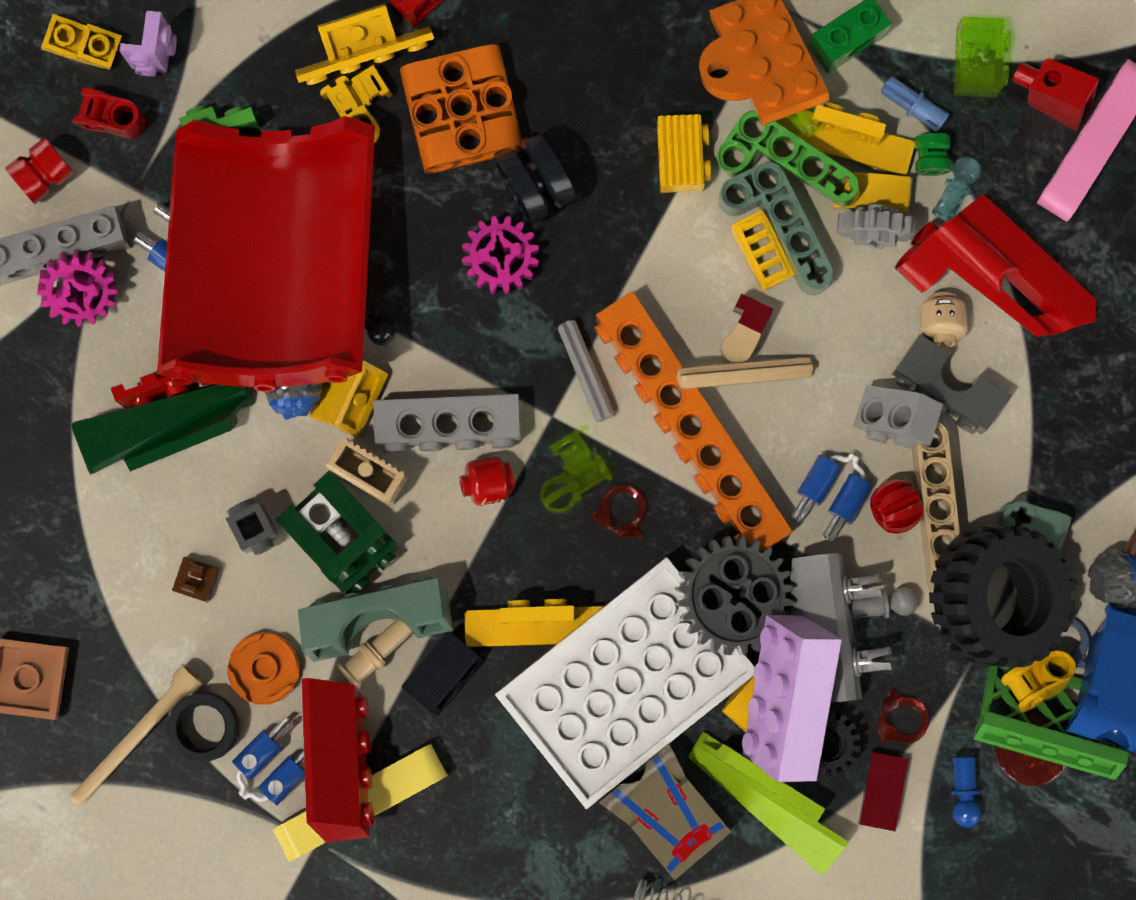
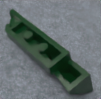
[71,385,255,475]

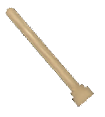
[71,664,204,805]

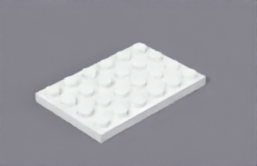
[495,557,755,809]

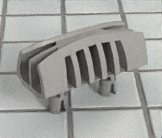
[790,553,893,703]

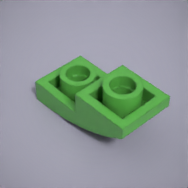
[179,106,260,134]

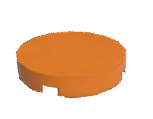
[227,633,300,705]

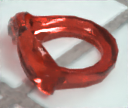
[590,485,647,538]
[877,689,929,744]

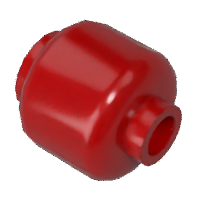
[459,456,514,506]

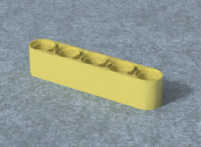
[272,744,448,862]

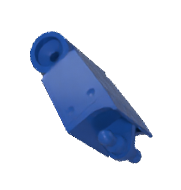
[1065,604,1136,753]

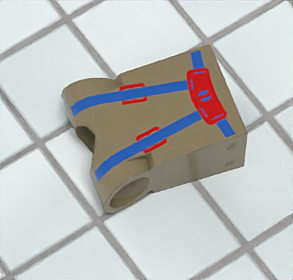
[599,744,731,880]

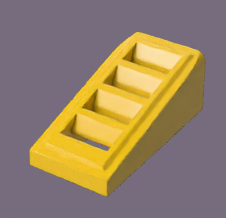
[730,209,795,292]

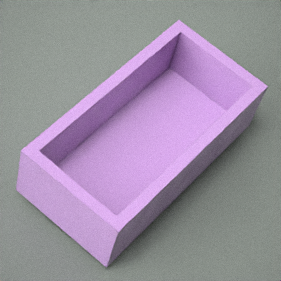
[742,615,842,782]

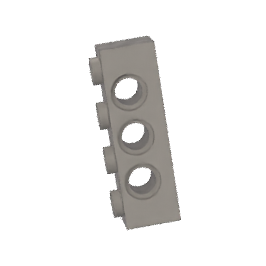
[0,206,131,286]
[373,394,521,453]

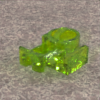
[540,429,612,514]

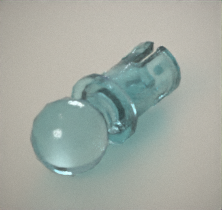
[932,156,981,221]

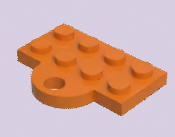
[699,0,829,126]

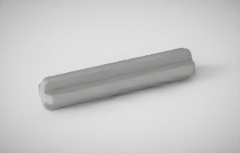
[558,320,614,422]

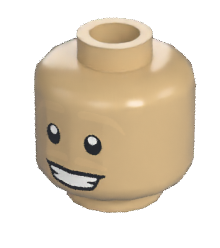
[919,292,967,348]

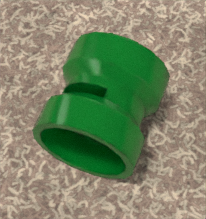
[914,133,952,176]

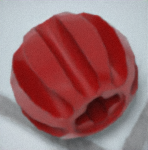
[870,479,923,534]

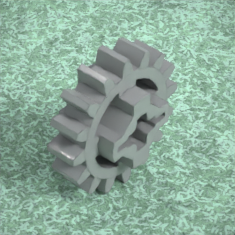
[837,204,916,249]

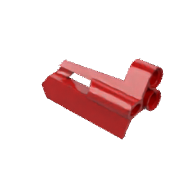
[894,194,1096,337]

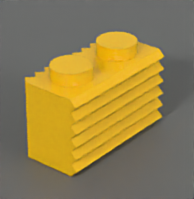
[657,114,711,193]

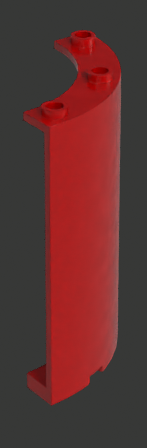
[157,116,375,392]

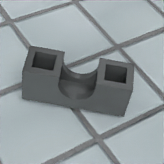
[891,334,1011,435]

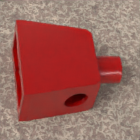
[1012,58,1099,132]

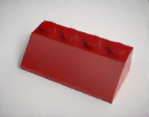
[302,678,374,843]

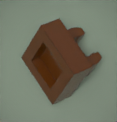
[172,557,220,603]

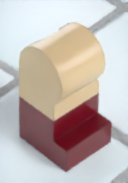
[720,294,773,364]

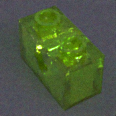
[954,17,1010,98]

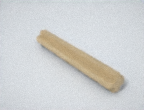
[677,357,814,389]

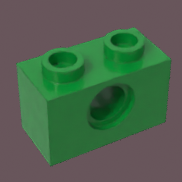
[808,0,891,74]

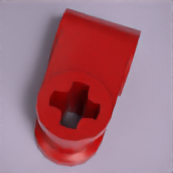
[72,88,146,139]

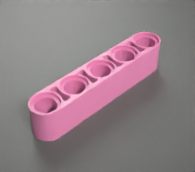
[1037,59,1136,222]

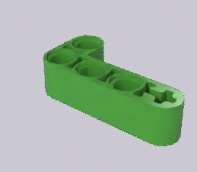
[717,111,861,207]

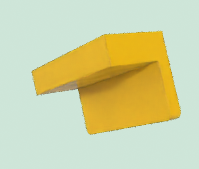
[310,360,388,439]

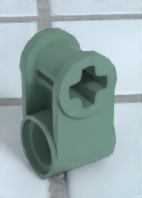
[996,501,1072,552]

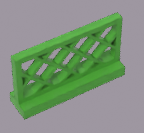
[973,666,1129,780]

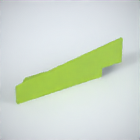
[689,732,849,874]

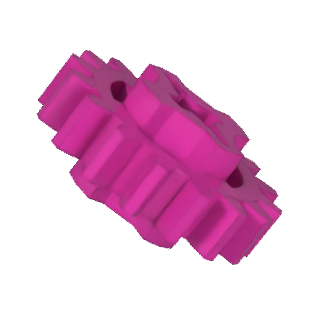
[462,216,539,295]
[37,250,117,327]

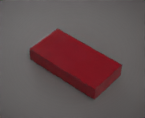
[858,752,909,832]

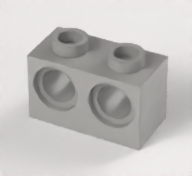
[854,385,943,449]

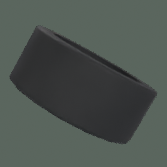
[167,693,239,762]

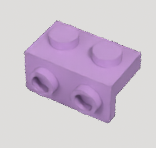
[120,11,177,77]

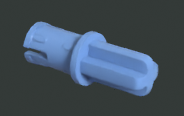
[881,77,949,132]

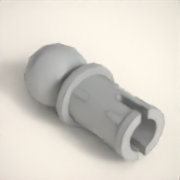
[850,587,919,620]

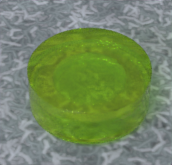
[788,111,817,139]

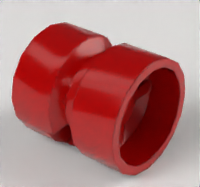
[5,137,74,204]

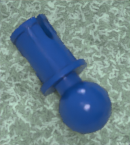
[951,757,982,828]

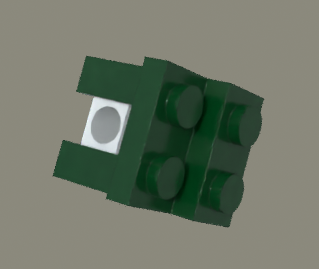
[275,471,400,595]

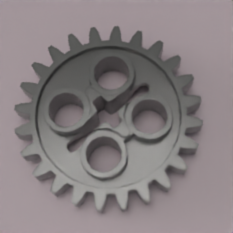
[675,536,795,655]

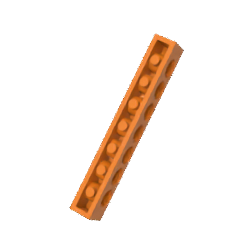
[594,291,793,552]

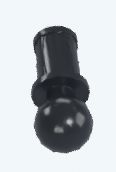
[364,307,396,346]

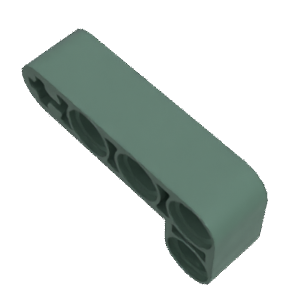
[718,162,833,296]

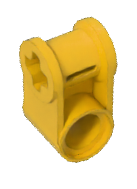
[1001,650,1076,712]

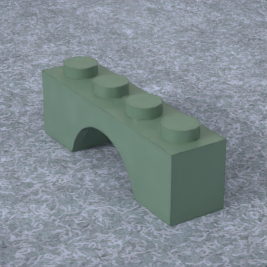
[298,577,453,662]

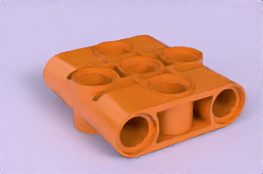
[400,44,523,173]

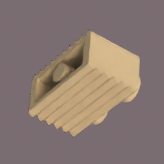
[325,437,407,507]

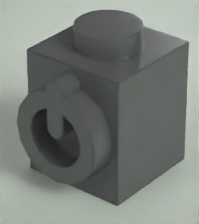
[225,497,280,556]

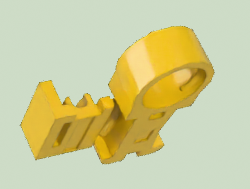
[320,65,393,144]

